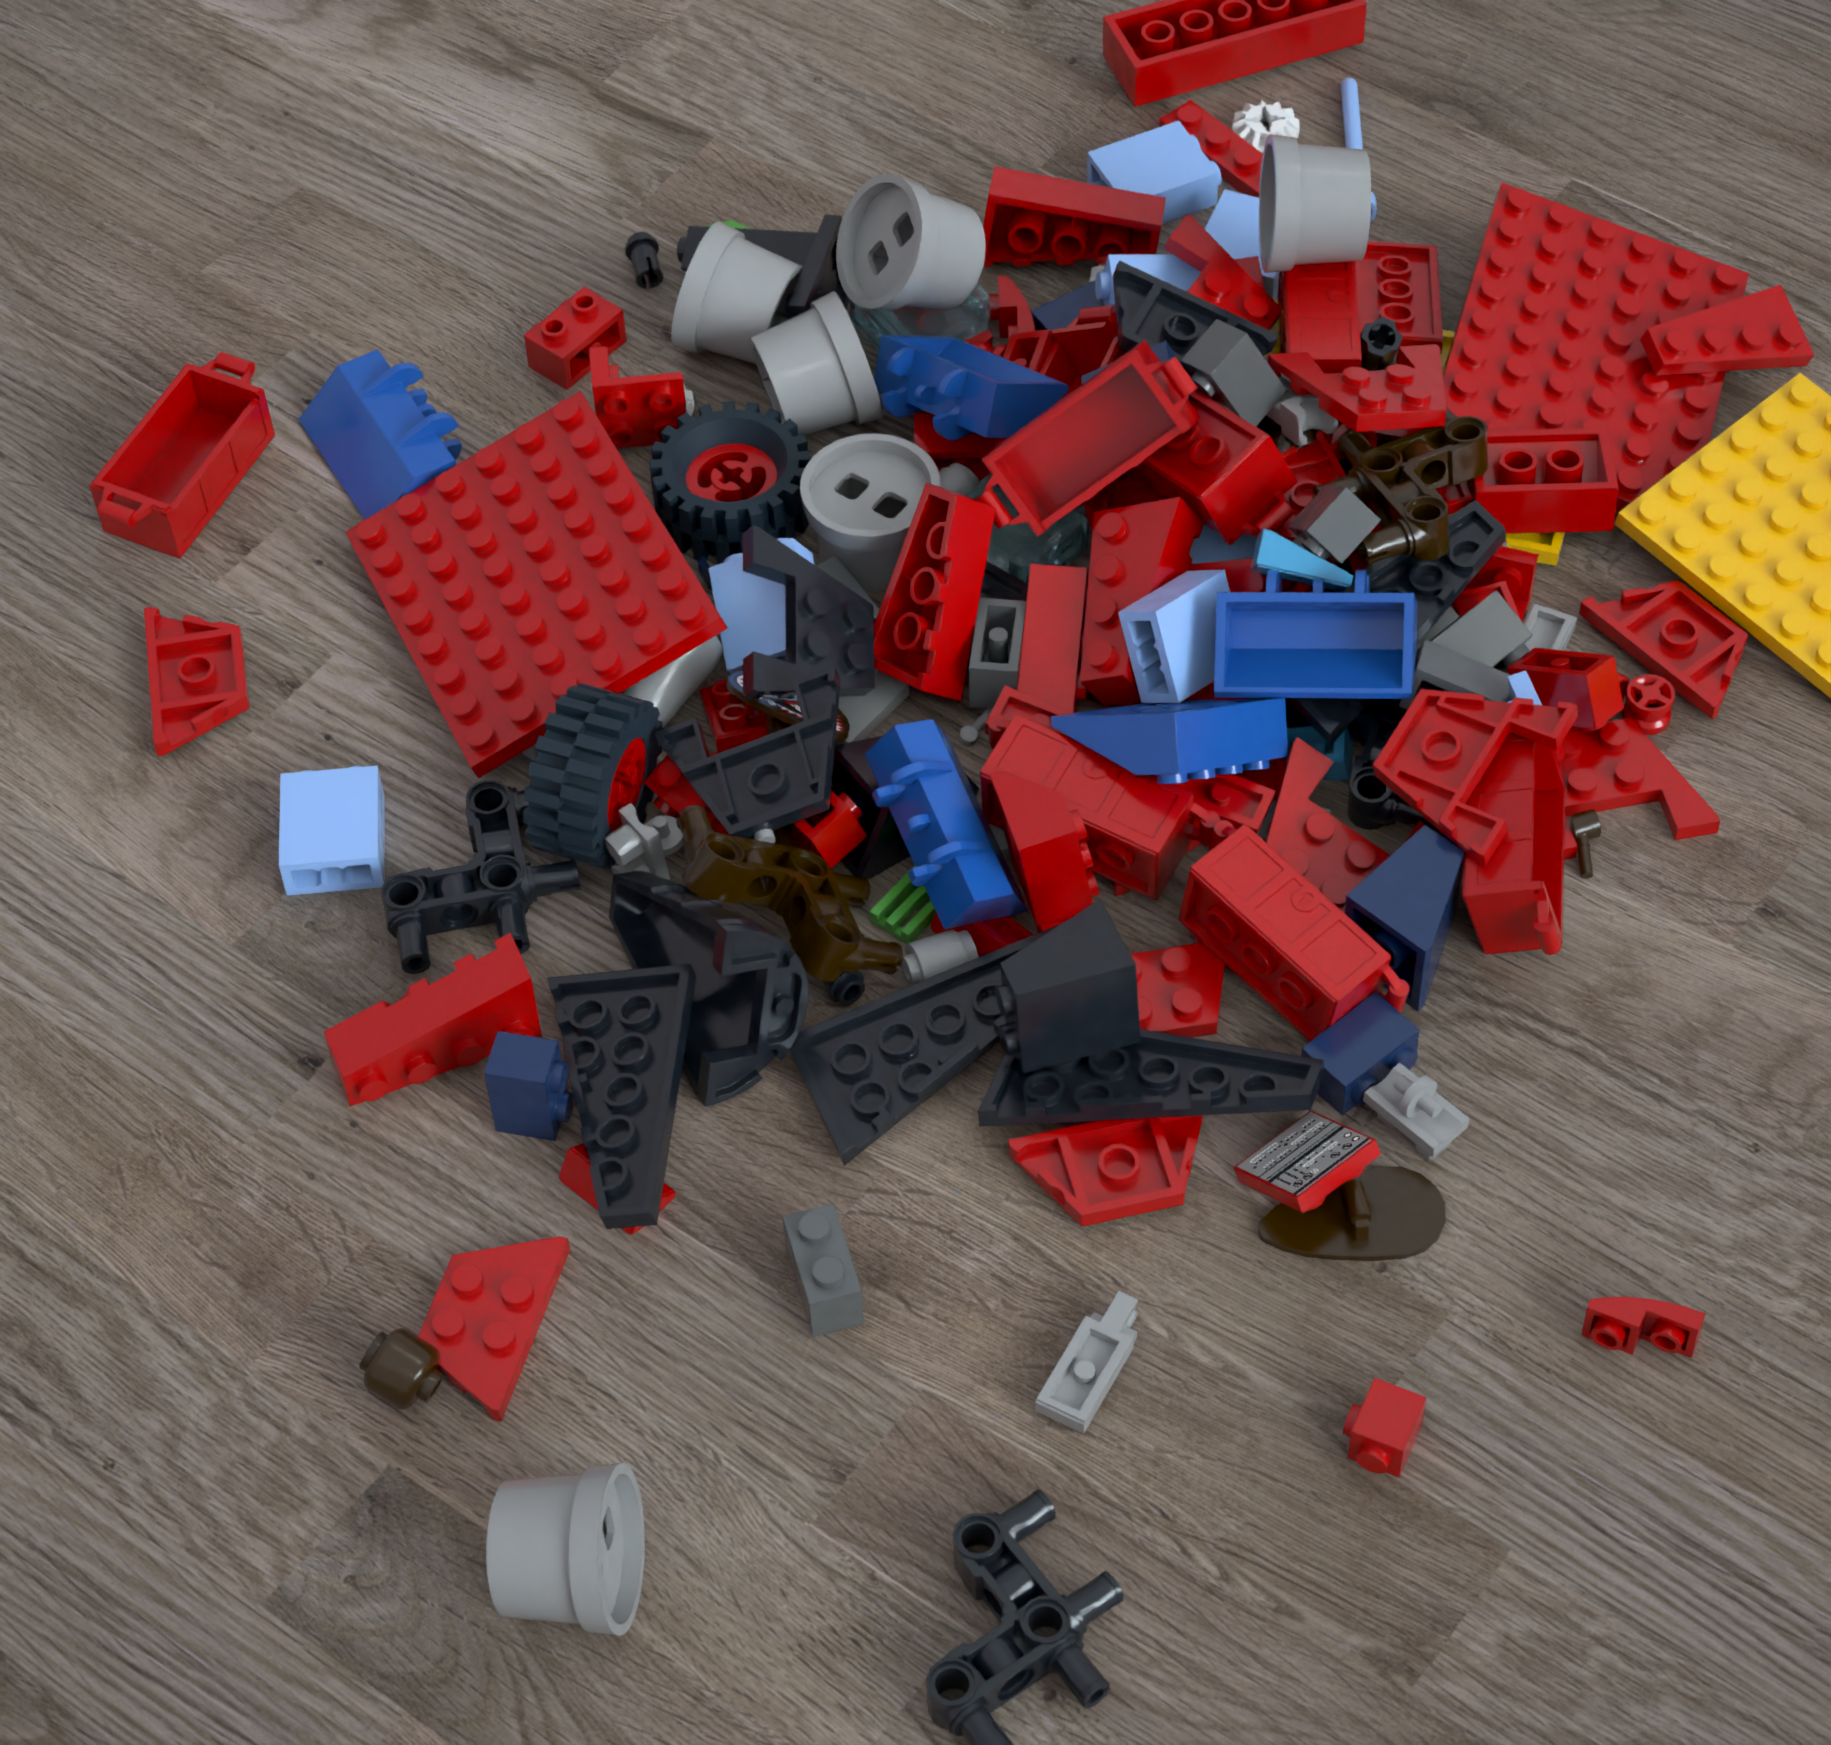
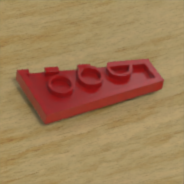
[1640,285,1814,375]

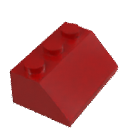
[1467,427,1619,534]
[989,770,1100,933]

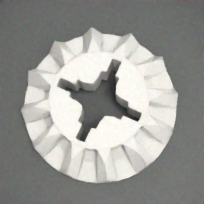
[1232,100,1299,153]

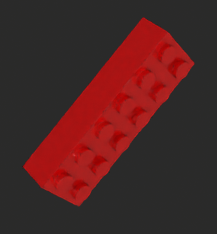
[1103,0,1367,107]

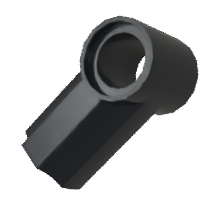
[1360,317,1403,371]

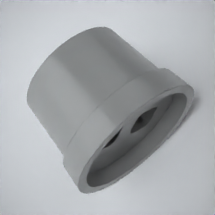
[1259,134,1371,273]
[836,173,986,310]
[671,221,803,364]
[750,291,883,435]
[800,433,940,592]
[486,1462,645,1636]

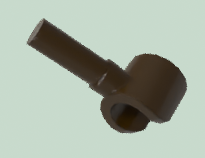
[1570,809,1601,879]

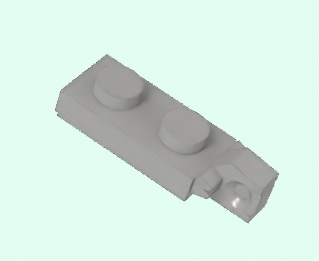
[1035,1291,1138,1434]

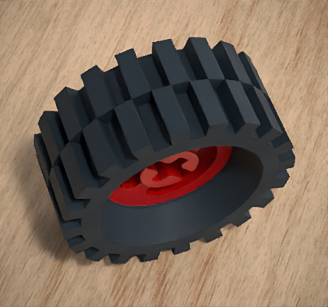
[650,401,811,565]
[523,683,663,869]

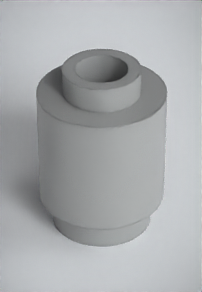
[901,929,978,985]

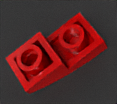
[989,275,1035,340]
[1581,1297,1706,1358]

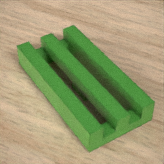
[870,865,936,944]

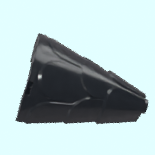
[609,871,809,1107]

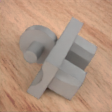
[604,803,685,880]
[1363,1063,1470,1160]

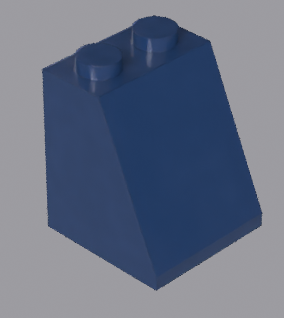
[1345,825,1464,1011]

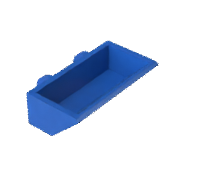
[874,335,1070,441]
[298,349,462,519]
[1214,570,1418,699]
[865,719,1028,929]

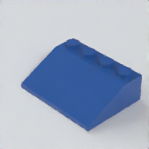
[1051,698,1288,784]

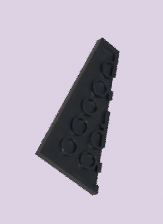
[1286,500,1506,746]
[789,923,1062,1166]
[547,964,697,1229]
[978,1029,1324,1127]

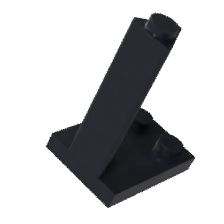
[677,215,850,319]

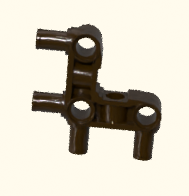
[1312,406,1488,566]
[676,805,903,982]

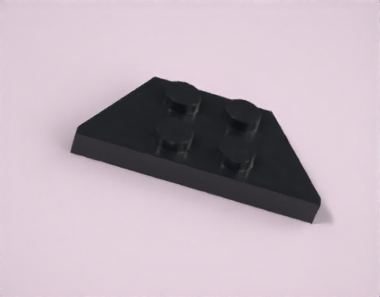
[1113,260,1279,378]

